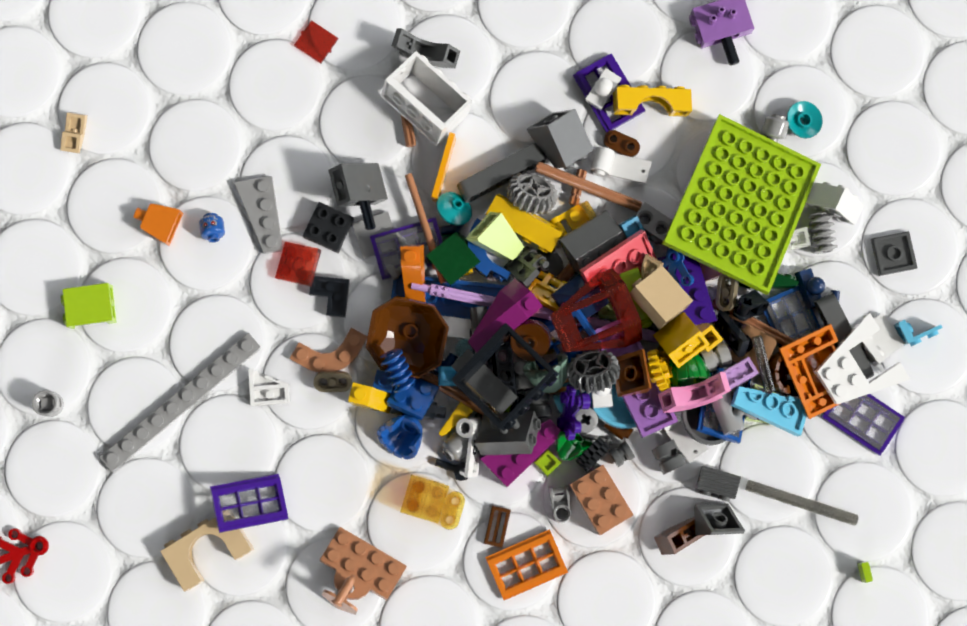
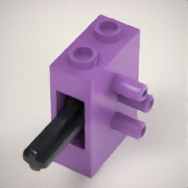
[689,0,754,66]

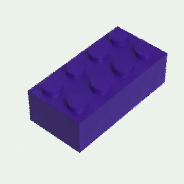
[657,253,717,325]

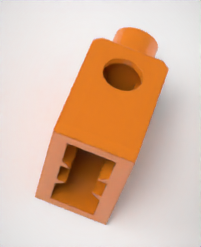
[134,203,184,246]

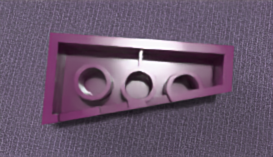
[480,419,561,487]

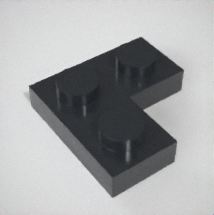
[309,276,350,318]

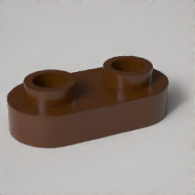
[603,130,640,157]

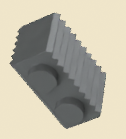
[695,466,741,502]

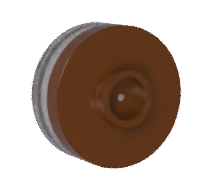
[511,320,552,361]

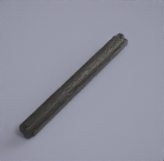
[745,480,858,526]

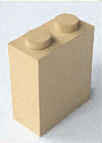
[629,266,693,329]

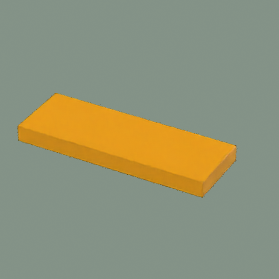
[431,132,456,202]

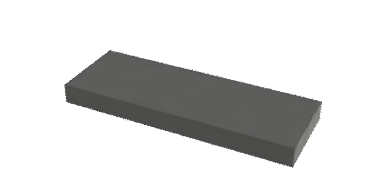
[451,349,518,414]

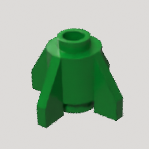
[556,431,592,461]

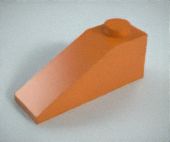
[400,244,426,302]

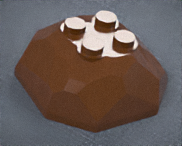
[365,296,449,379]

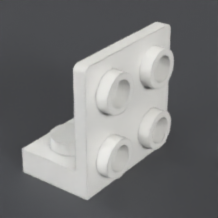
[860,313,905,366]

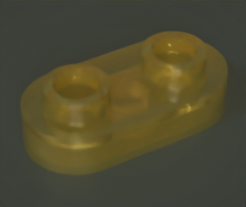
[440,491,465,530]

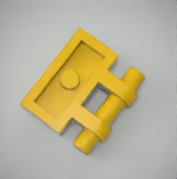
[528,271,567,314]

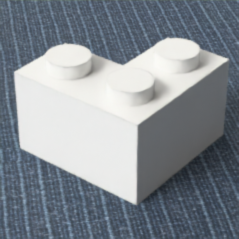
[806,182,864,225]

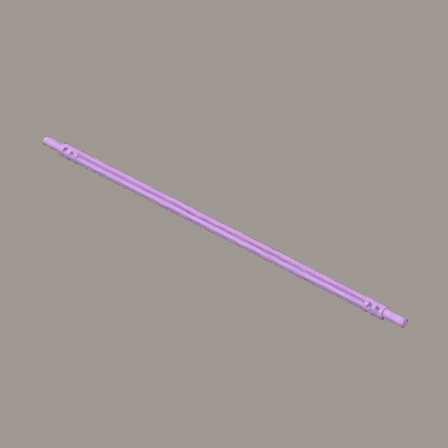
[411,283,749,352]

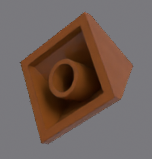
[615,349,652,397]

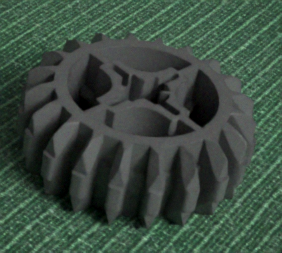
[566,348,620,394]

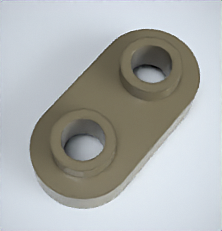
[716,274,738,311]
[313,371,352,392]

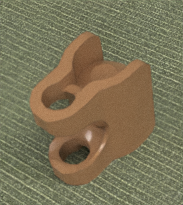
[730,323,777,373]

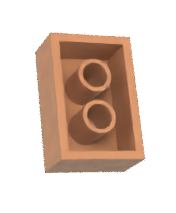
[569,465,633,535]

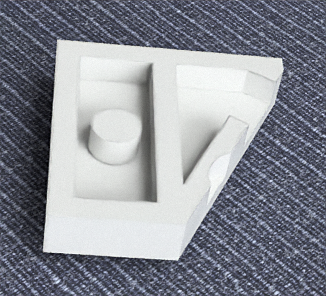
[248,369,290,406]

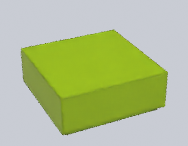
[534,449,561,476]
[857,561,873,583]

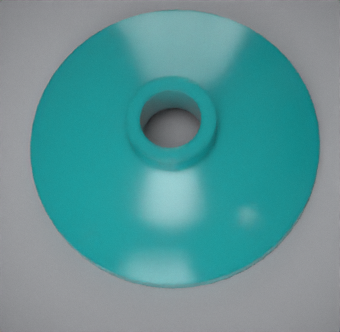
[787,101,823,139]
[436,192,472,226]

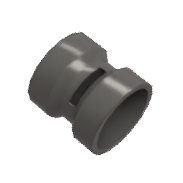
[608,441,635,467]

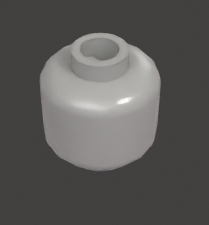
[762,114,789,143]
[442,433,469,461]

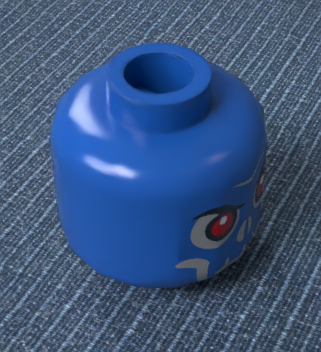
[199,213,225,243]

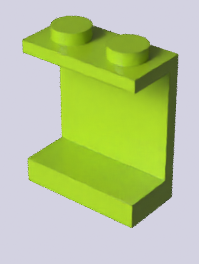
[61,283,117,329]

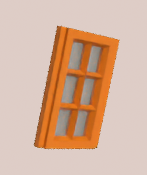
[485,529,568,600]

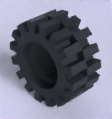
[576,436,611,472]

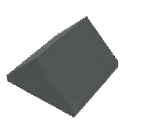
[694,503,745,535]

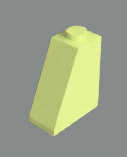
[466,212,524,260]

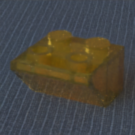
[400,474,449,523]

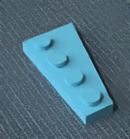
[730,386,807,437]

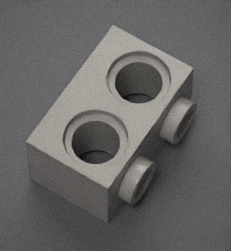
[636,202,672,245]

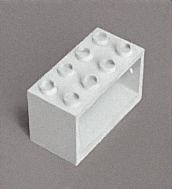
[381,51,472,146]

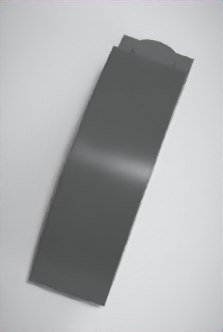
[391,28,460,69]

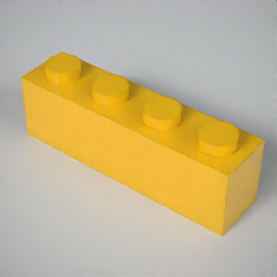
[485,194,565,253]

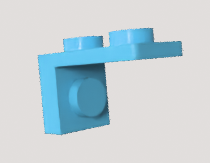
[894,320,943,346]

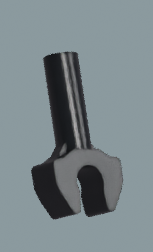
[435,458,468,481]

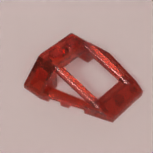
[550,268,642,352]

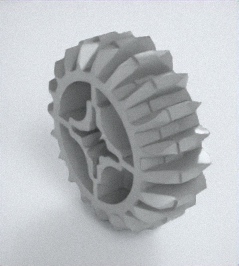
[506,172,558,215]

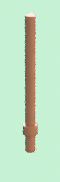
[405,173,446,284]

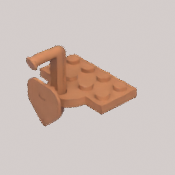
[320,527,407,615]

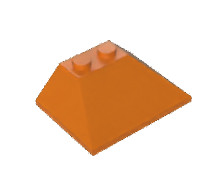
[779,324,841,419]

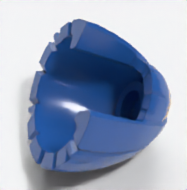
[377,415,423,460]

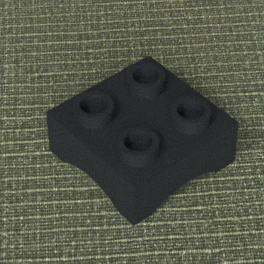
[303,202,355,254]

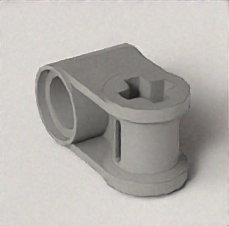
[549,485,571,523]

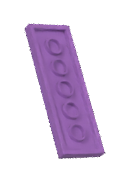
[595,316,678,438]

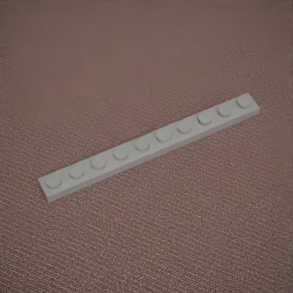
[99,333,261,472]

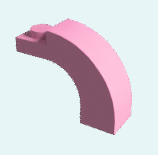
[658,372,731,413]

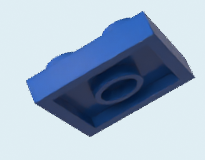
[387,378,439,421]

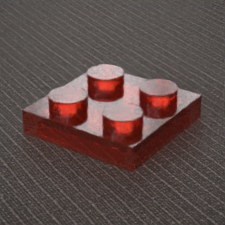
[275,242,322,287]

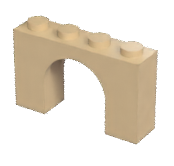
[160,510,254,592]

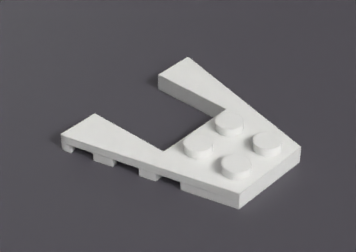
[815,313,910,404]

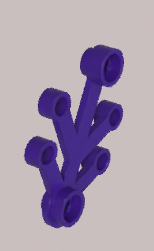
[557,384,591,440]

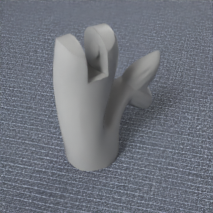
[712,389,757,435]

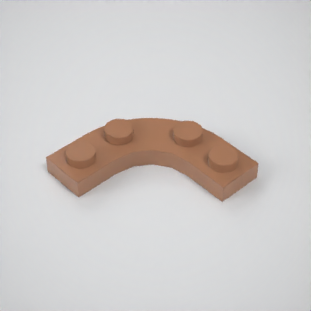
[289,327,368,373]

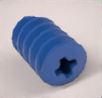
[380,349,415,393]

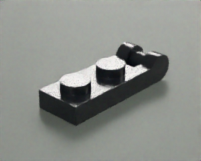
[714,310,749,357]

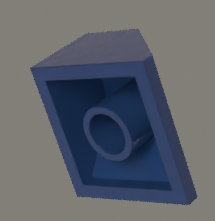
[551,274,610,327]

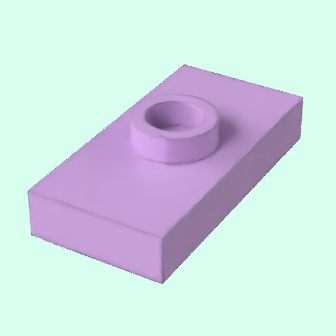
[722,356,759,390]

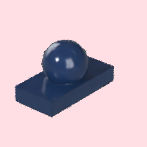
[794,268,826,309]

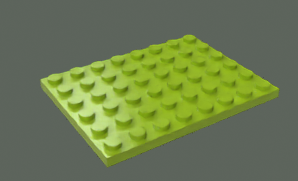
[662,114,821,295]

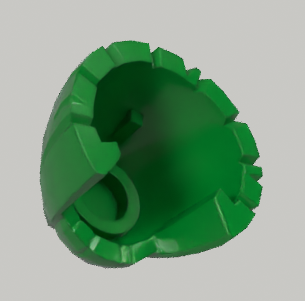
[669,354,711,387]

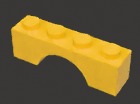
[613,85,692,117]

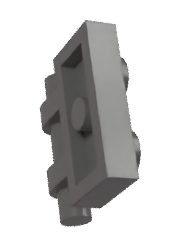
[504,246,549,287]

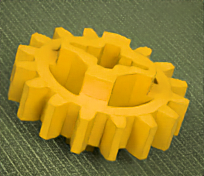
[647,349,673,392]

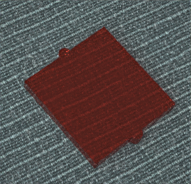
[294,20,339,64]

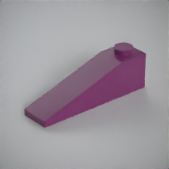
[468,279,543,353]

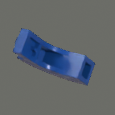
[468,218,511,282]

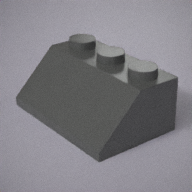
[559,210,627,275]

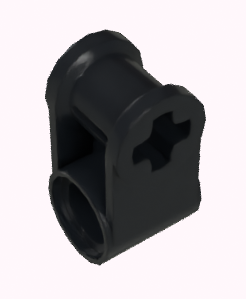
[732,290,769,321]

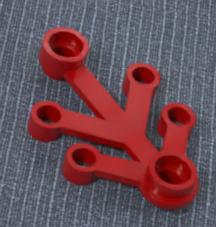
[0,528,49,584]

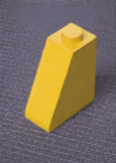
[348,382,391,414]

